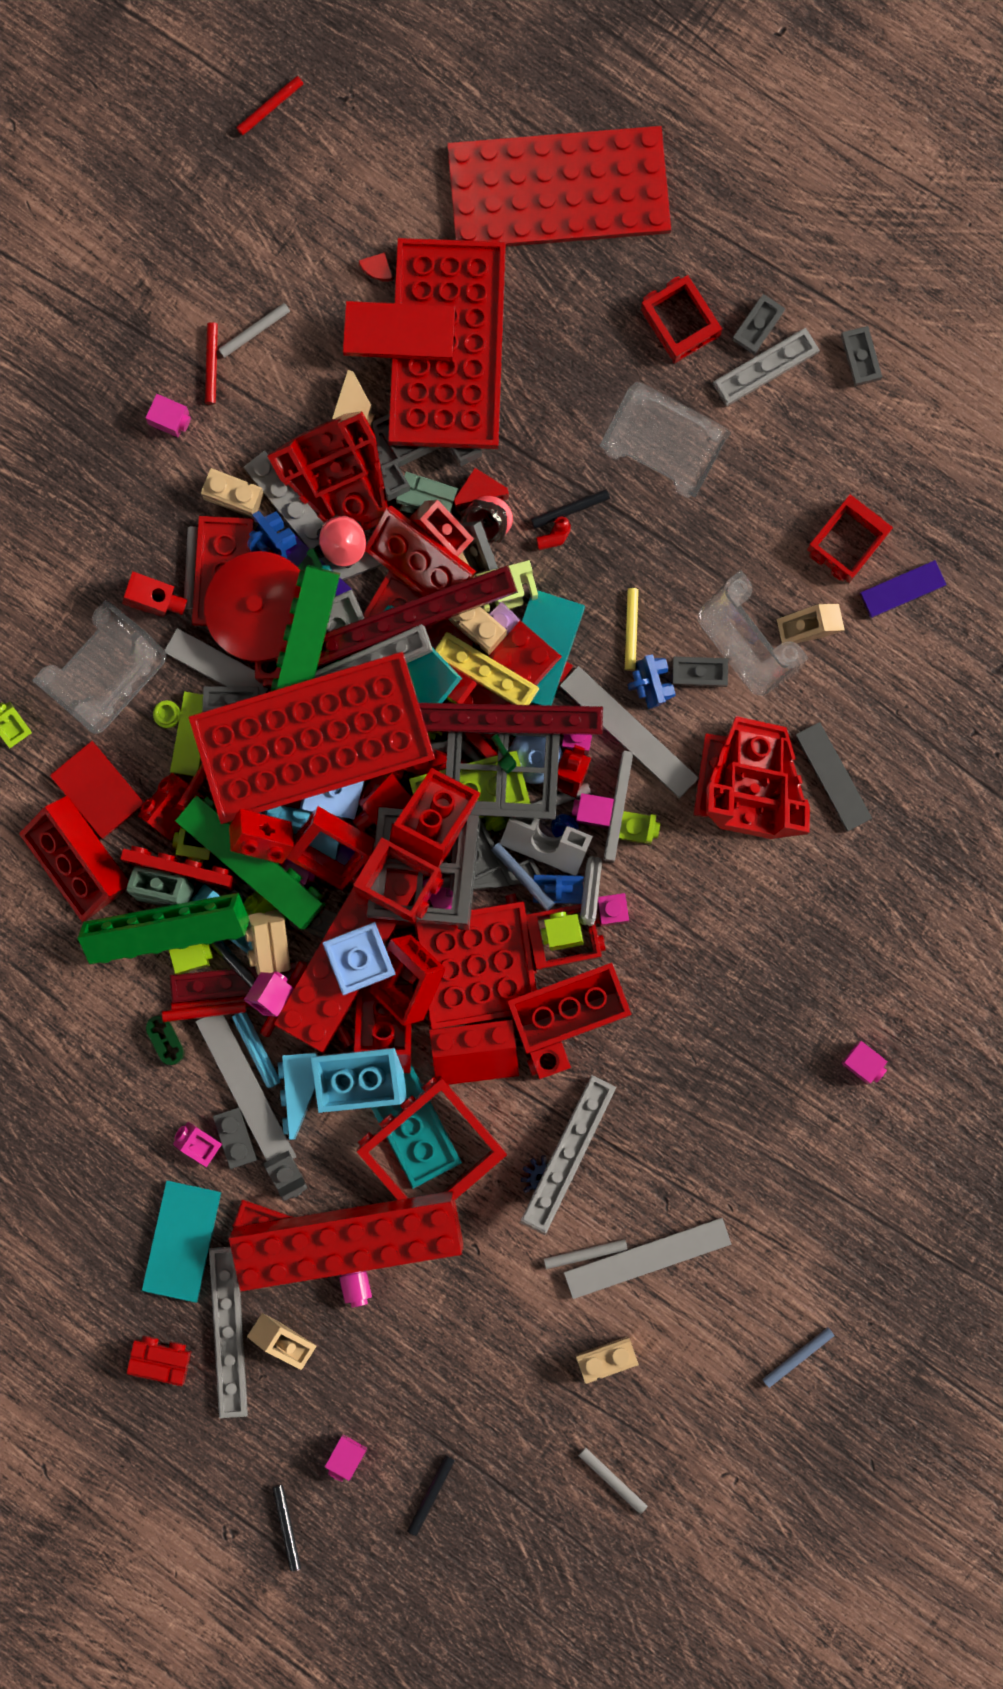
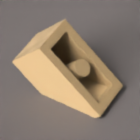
[332,370,375,429]
[777,604,845,646]
[247,1313,316,1370]

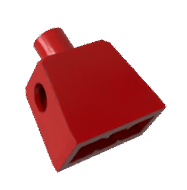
[122,571,187,617]
[352,773,412,832]

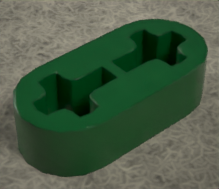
[146,1015,185,1065]

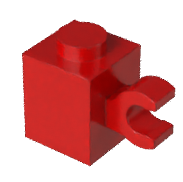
[557,745,591,798]

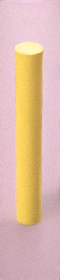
[625,588,638,671]

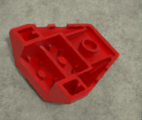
[267,411,388,531]
[706,716,810,839]

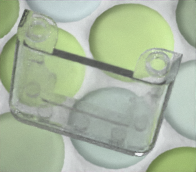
[600,382,731,498]
[698,570,809,696]
[32,599,166,734]

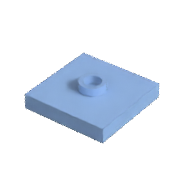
[300,781,364,819]
[323,922,396,996]

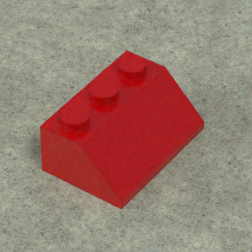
[429,1020,519,1085]

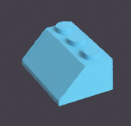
[311,1048,407,1113]

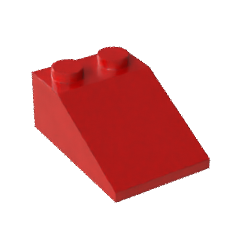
[389,768,481,868]
[354,985,413,1073]

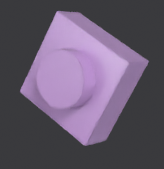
[489,602,521,635]

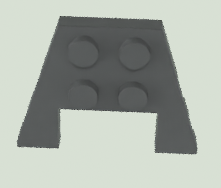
[372,413,482,501]
[443,817,541,891]

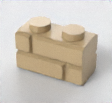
[201,468,264,519]
[448,607,507,656]
[245,910,291,975]
[575,1336,639,1384]

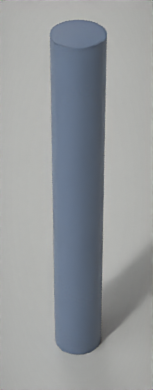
[491,843,555,911]
[762,1327,835,1388]

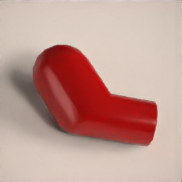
[536,516,571,550]

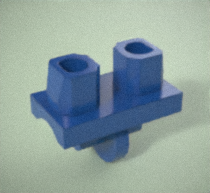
[247,511,297,559]
[627,654,676,709]
[533,875,584,904]

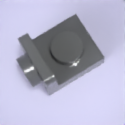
[264,1150,307,1201]

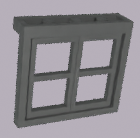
[446,732,560,820]
[367,807,480,930]

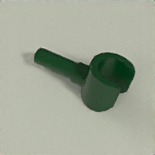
[492,734,517,774]

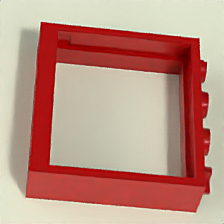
[356,1076,507,1200]

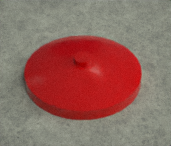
[204,551,301,662]

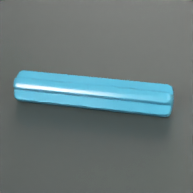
[232,1012,280,1088]

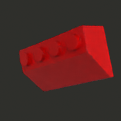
[19,796,129,922]
[507,963,632,1055]

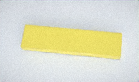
[435,632,539,705]

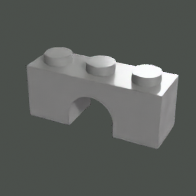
[500,818,593,876]

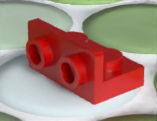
[138,773,204,841]

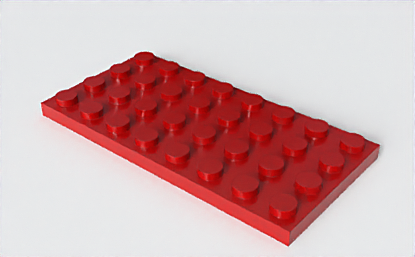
[448,126,671,247]
[389,238,506,449]
[188,652,435,824]

